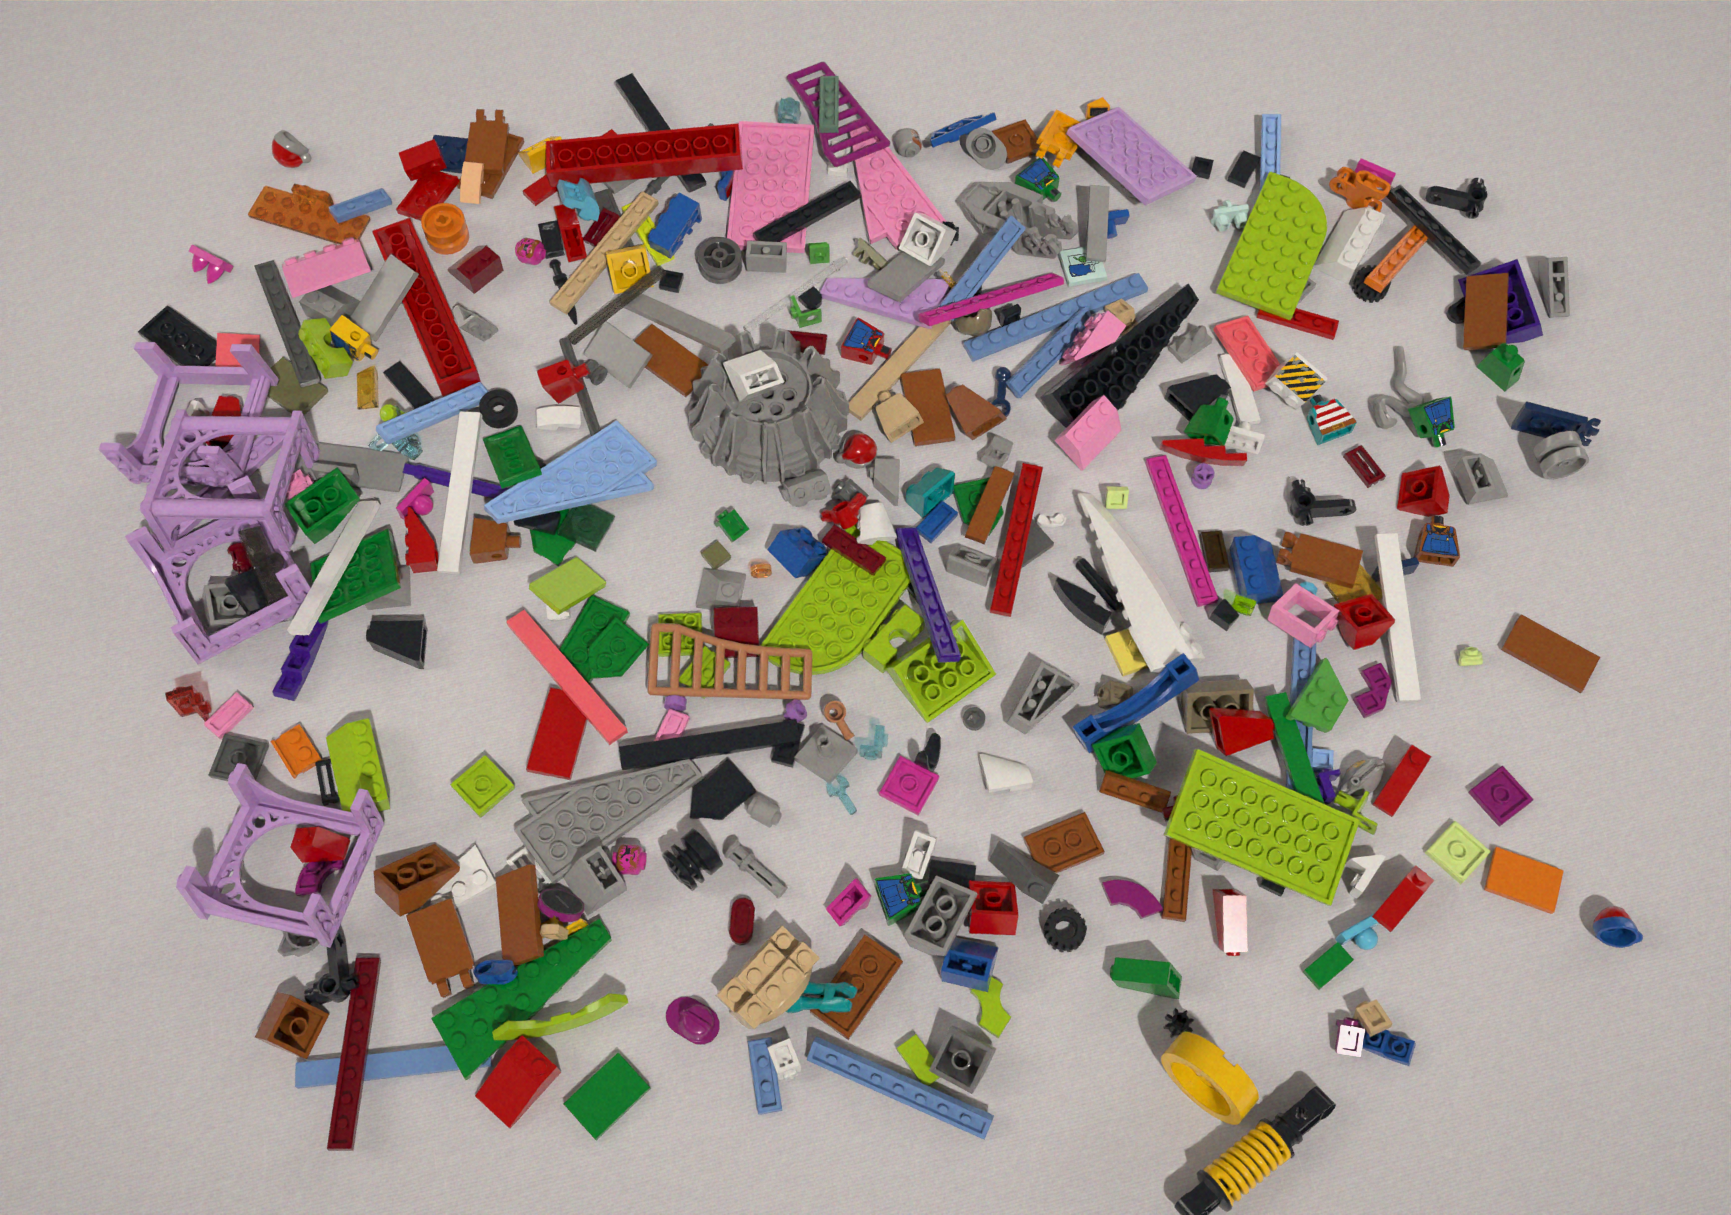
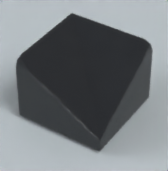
[1209,599,1240,631]

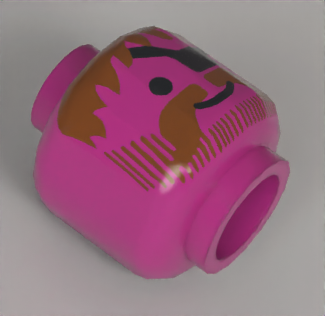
[515,238,546,265]
[612,844,647,875]

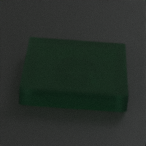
[557,504,615,552]

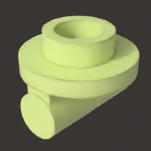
[1458,647,1483,666]

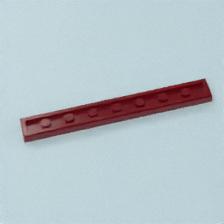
[327,958,381,1151]

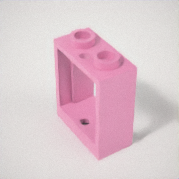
[1267,583,1339,648]

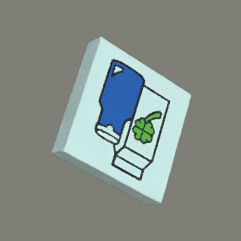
[1059,247,1107,287]

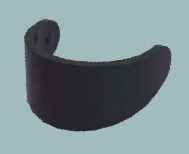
[914,733,941,772]

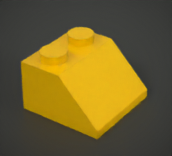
[606,244,654,294]

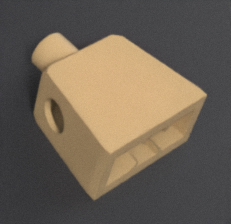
[876,391,924,443]

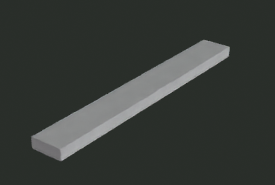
[618,291,736,353]

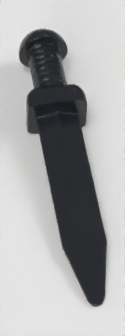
[549,259,578,325]

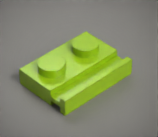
[679,646,731,699]

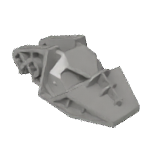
[962,182,1079,259]

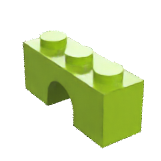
[298,318,353,379]
[863,605,925,673]

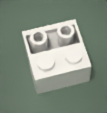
[723,350,784,402]

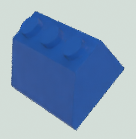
[1229,535,1283,605]

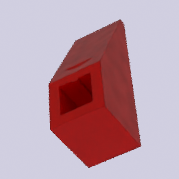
[404,507,439,573]

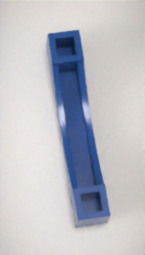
[1073,653,1199,753]

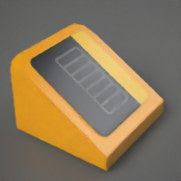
[1085,97,1110,120]

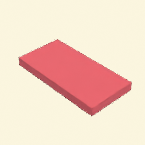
[1213,315,1280,392]

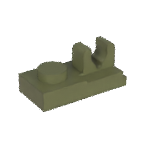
[853,238,889,271]

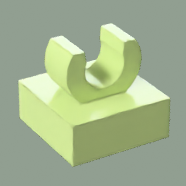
[1105,486,1129,509]

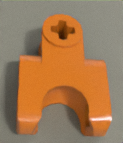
[1329,167,1391,212]

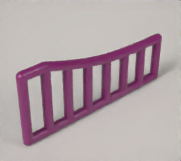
[787,62,890,167]

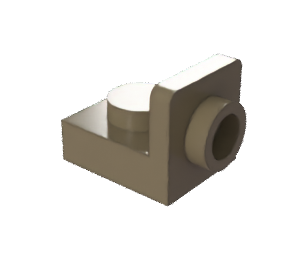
[1097,681,1133,708]

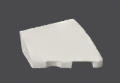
[857,503,897,545]
[979,754,1033,793]

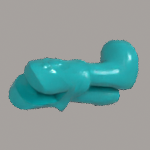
[786,981,857,1013]

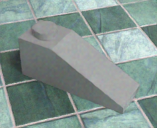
[1538,257,1570,318]

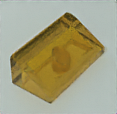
[357,366,379,410]

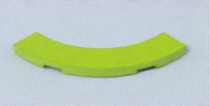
[492,993,629,1040]

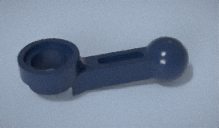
[991,367,1011,417]

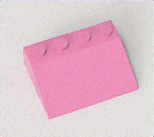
[281,237,371,298]

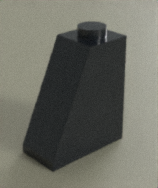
[1164,374,1231,422]
[366,620,428,669]

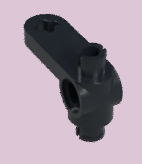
[1425,178,1488,219]
[1290,479,1357,526]
[304,929,360,1005]

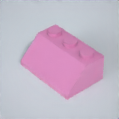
[1054,395,1121,471]

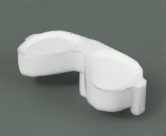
[1036,514,1066,527]

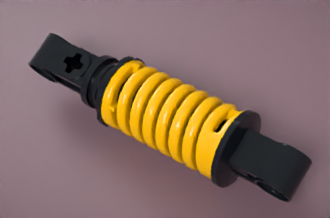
[1174,1086,1336,1215]

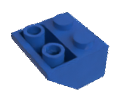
[767,527,829,578]
[941,937,999,992]

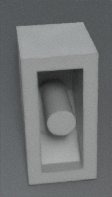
[870,459,900,506]

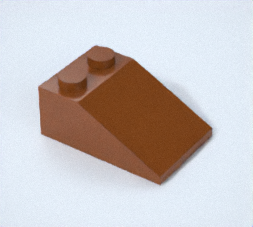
[373,844,460,917]

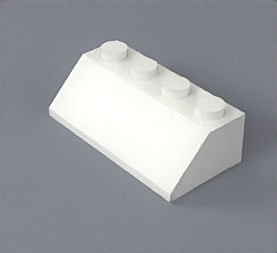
[1313,207,1385,284]

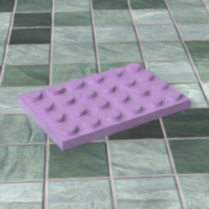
[1066,107,1197,206]

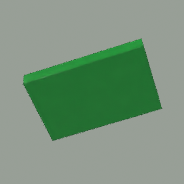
[563,1053,651,1141]

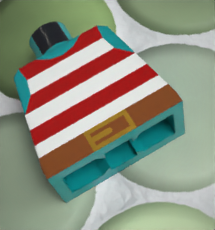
[1307,394,1357,445]

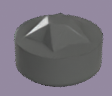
[963,707,985,731]

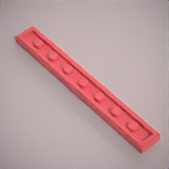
[506,610,628,745]

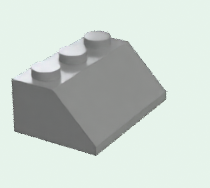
[904,876,978,956]

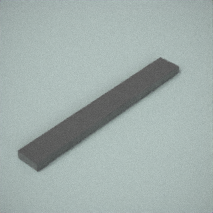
[254,260,321,388]

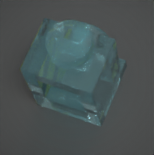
[778,97,801,124]

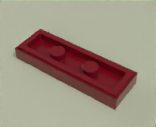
[822,524,886,576]

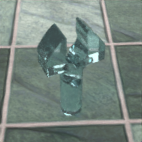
[827,775,857,815]

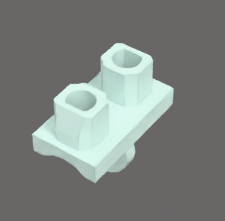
[1211,199,1249,231]

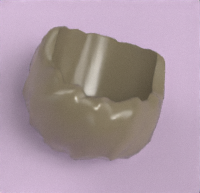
[955,308,992,336]

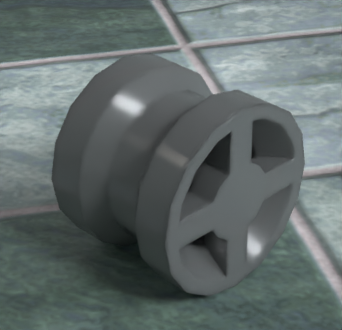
[584,360,608,386]

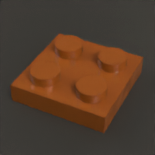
[992,119,1040,164]

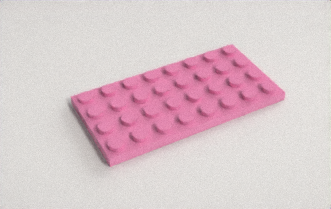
[727,121,815,253]

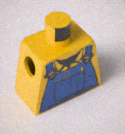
[329,315,378,361]

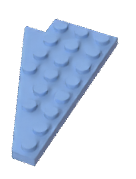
[484,421,657,524]

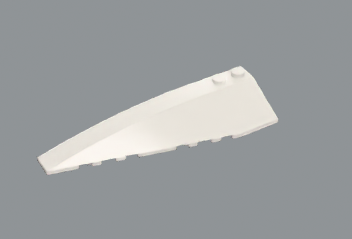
[1078,493,1205,672]

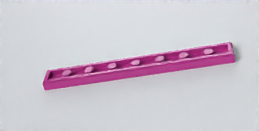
[918,273,1064,326]
[1145,455,1219,607]

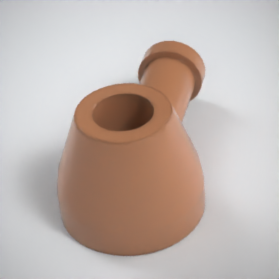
[823,701,855,741]

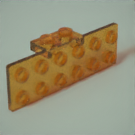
[248,183,371,244]

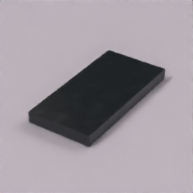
[138,305,217,366]

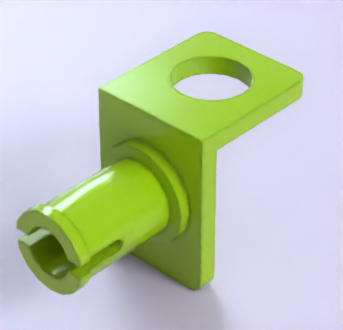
[1334,790,1378,835]

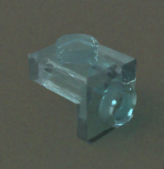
[860,725,888,760]

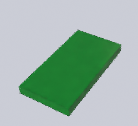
[483,426,542,489]
[559,595,630,685]

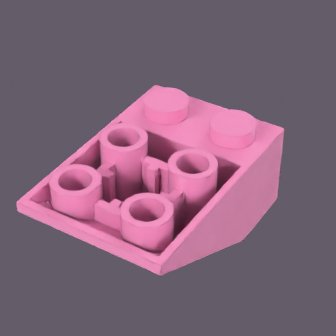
[1060,311,1126,366]

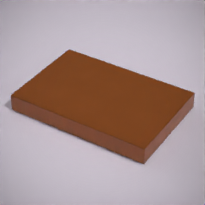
[1023,812,1105,874]

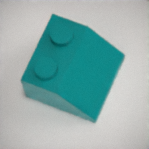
[906,468,955,518]

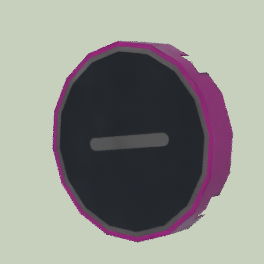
[537,889,584,922]

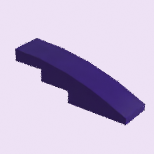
[272,620,329,701]

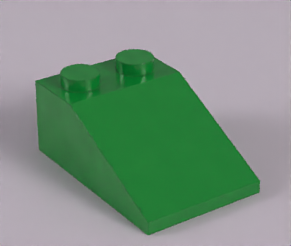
[284,467,360,544]

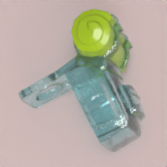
[368,404,423,460]

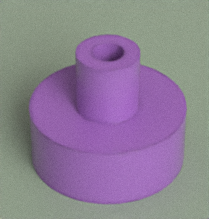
[664,695,687,712]
[784,699,807,723]

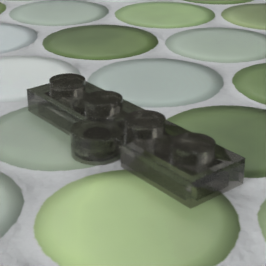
[238,526,288,605]

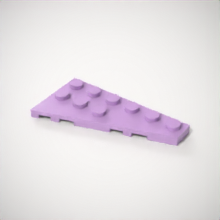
[820,278,951,329]

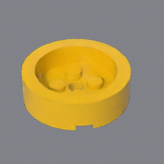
[1161,1032,1259,1125]

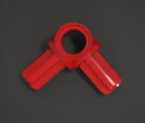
[821,493,867,529]

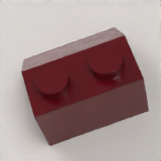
[447,245,504,294]
[714,607,759,658]

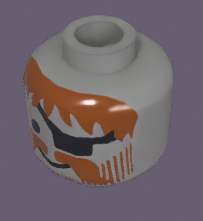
[895,128,922,157]

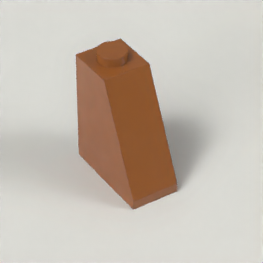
[946,384,1007,440]

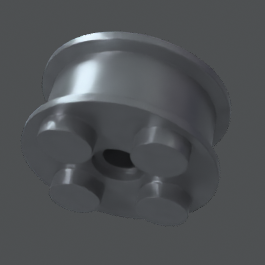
[698,237,742,284]

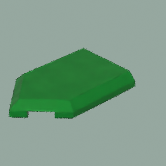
[953,477,1004,536]
[530,509,576,566]
[588,617,649,679]

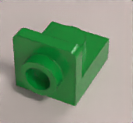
[714,509,749,542]

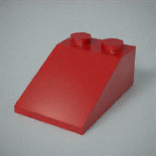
[475,1035,561,1129]

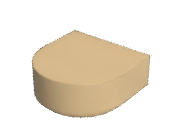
[540,924,569,940]

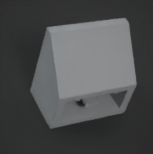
[1454,453,1508,505]
[563,845,627,915]

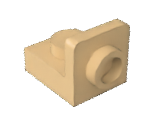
[1105,299,1136,331]
[1353,999,1392,1037]

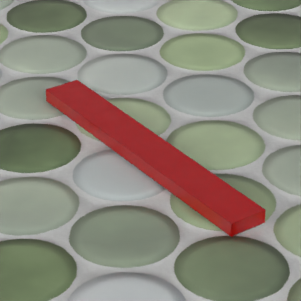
[990,463,1043,617]

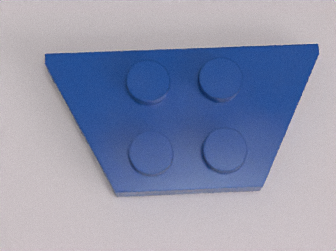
[930,112,997,148]

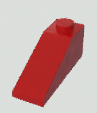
[1372,745,1432,817]
[1372,865,1434,932]

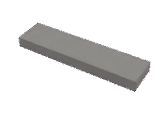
[1086,185,1110,262]

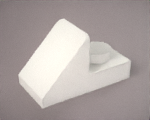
[901,830,937,880]
[1345,854,1385,899]

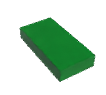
[1303,942,1354,990]

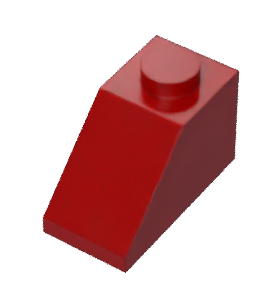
[290,826,350,863]

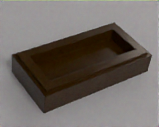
[1200,530,1230,573]

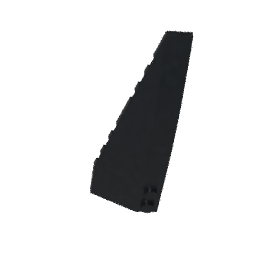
[1040,283,1199,428]

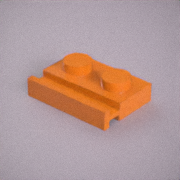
[270,724,323,779]

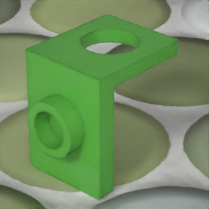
[808,242,830,264]
[789,295,822,328]

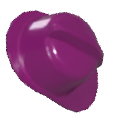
[666,997,720,1045]

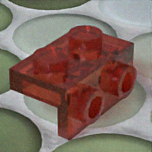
[165,685,212,722]

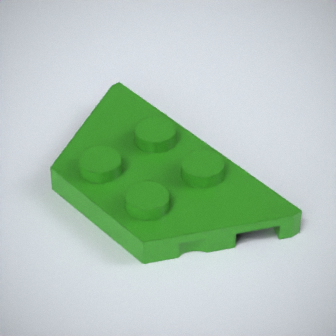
[1285,658,1349,733]

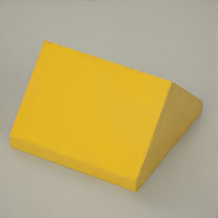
[518,136,562,174]

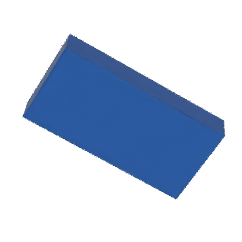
[916,501,958,544]

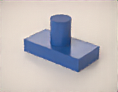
[1107,209,1130,239]

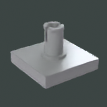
[795,725,858,784]

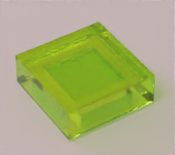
[1231,594,1257,616]

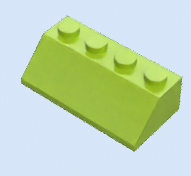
[326,718,390,812]

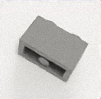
[746,240,787,273]

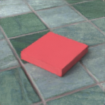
[215,333,260,367]

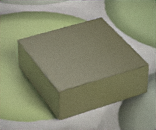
[701,541,731,570]

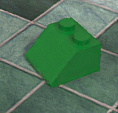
[1092,723,1157,778]

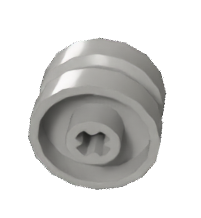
[1533,431,1589,480]

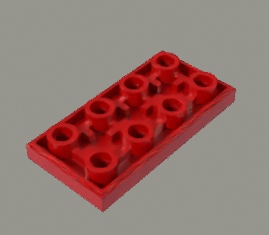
[526,688,588,780]

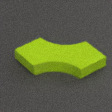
[971,977,1011,1038]

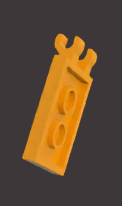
[1035,109,1081,168]

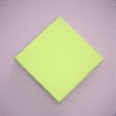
[1425,821,1491,885]

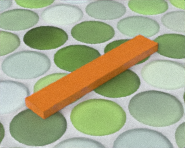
[1364,224,1429,293]

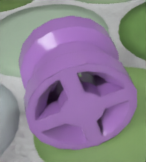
[1191,463,1215,489]

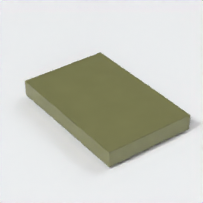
[267,357,328,416]

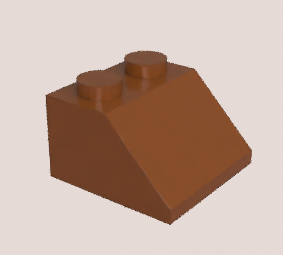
[255,992,329,1059]

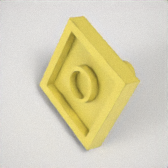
[1105,629,1149,677]

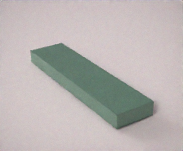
[819,76,839,133]

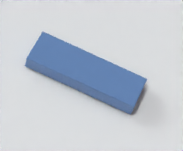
[329,188,392,223]
[748,1037,782,1115]

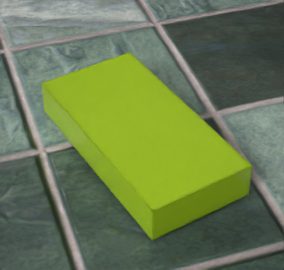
[896,1034,941,1086]

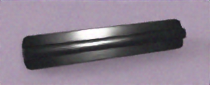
[1076,558,1122,610]

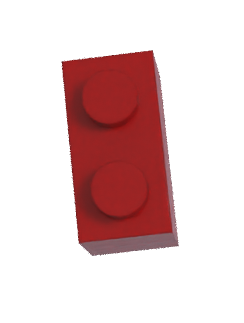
[399,139,447,181]

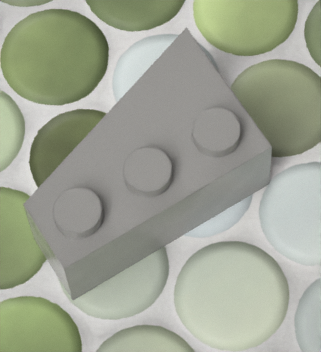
[1006,662,1080,734]

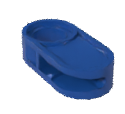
[473,960,518,984]

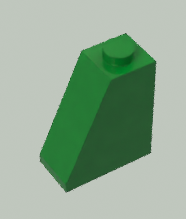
[1110,957,1182,999]

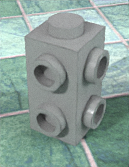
[782,469,832,507]

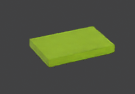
[529,557,606,615]

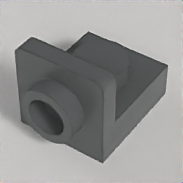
[832,479,869,502]

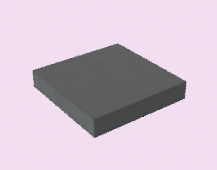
[208,734,269,781]

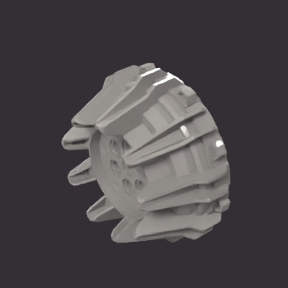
[688,328,849,484]

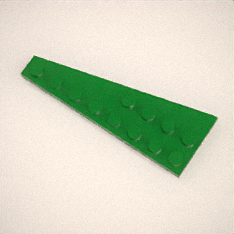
[431,918,612,1080]

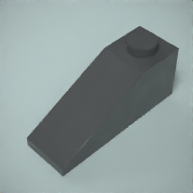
[989,841,1060,904]

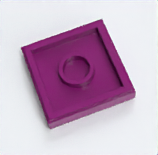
[1468,765,1534,827]

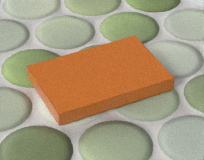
[1484,847,1564,914]

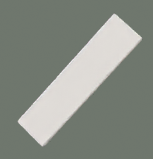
[1219,354,1261,425]

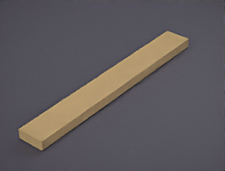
[550,191,659,315]
[849,320,953,421]

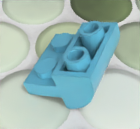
[557,178,600,221]

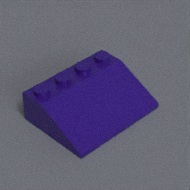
[1458,259,1543,344]

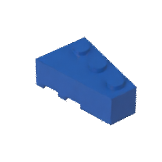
[648,192,702,259]

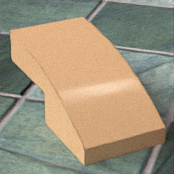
[460,161,484,204]

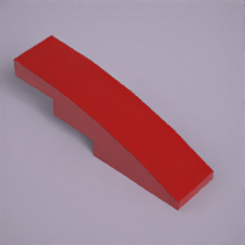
[1160,438,1247,466]

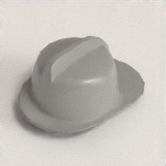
[966,128,1007,170]

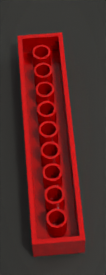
[546,123,743,187]
[372,218,481,397]

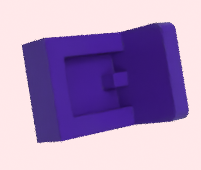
[1315,768,1341,805]

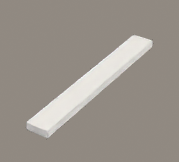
[437,412,482,574]
[287,501,380,635]
[1374,533,1421,702]

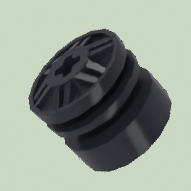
[662,829,723,891]

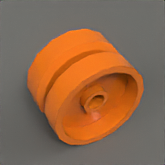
[421,203,469,255]

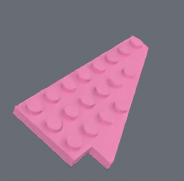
[849,118,946,250]

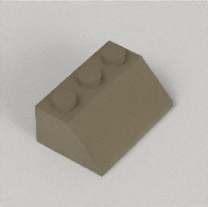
[1181,679,1254,734]

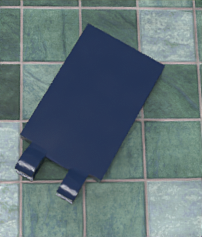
[1511,401,1601,446]

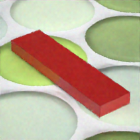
[1256,308,1339,340]

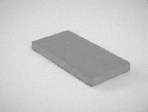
[868,251,945,302]
[349,254,419,342]

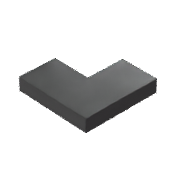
[1022,519,1054,568]

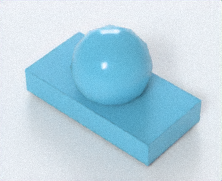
[1335,914,1379,950]

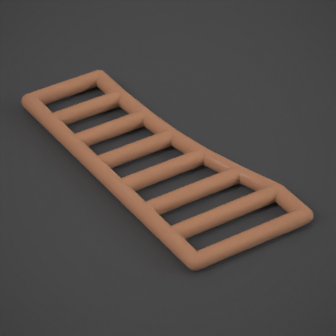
[647,623,813,700]

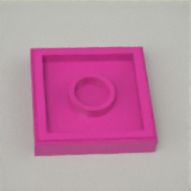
[879,756,940,816]

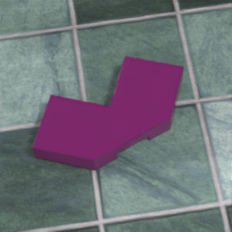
[1353,663,1392,718]

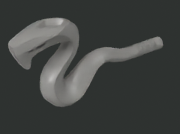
[1373,346,1424,429]

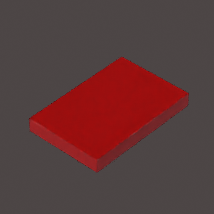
[396,171,460,221]

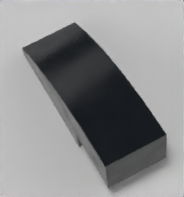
[1053,577,1112,635]

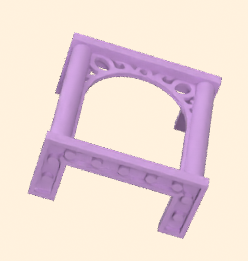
[99,342,279,487]
[140,409,320,552]
[125,476,311,664]
[176,763,384,947]

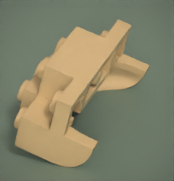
[715,925,820,1029]

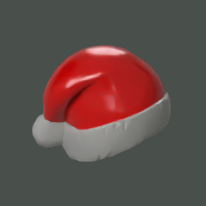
[272,130,311,168]
[836,433,878,469]

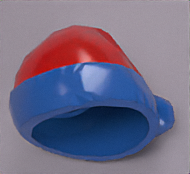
[1593,906,1643,948]

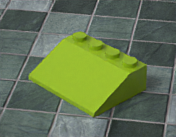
[885,619,996,723]

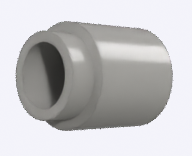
[747,797,782,828]

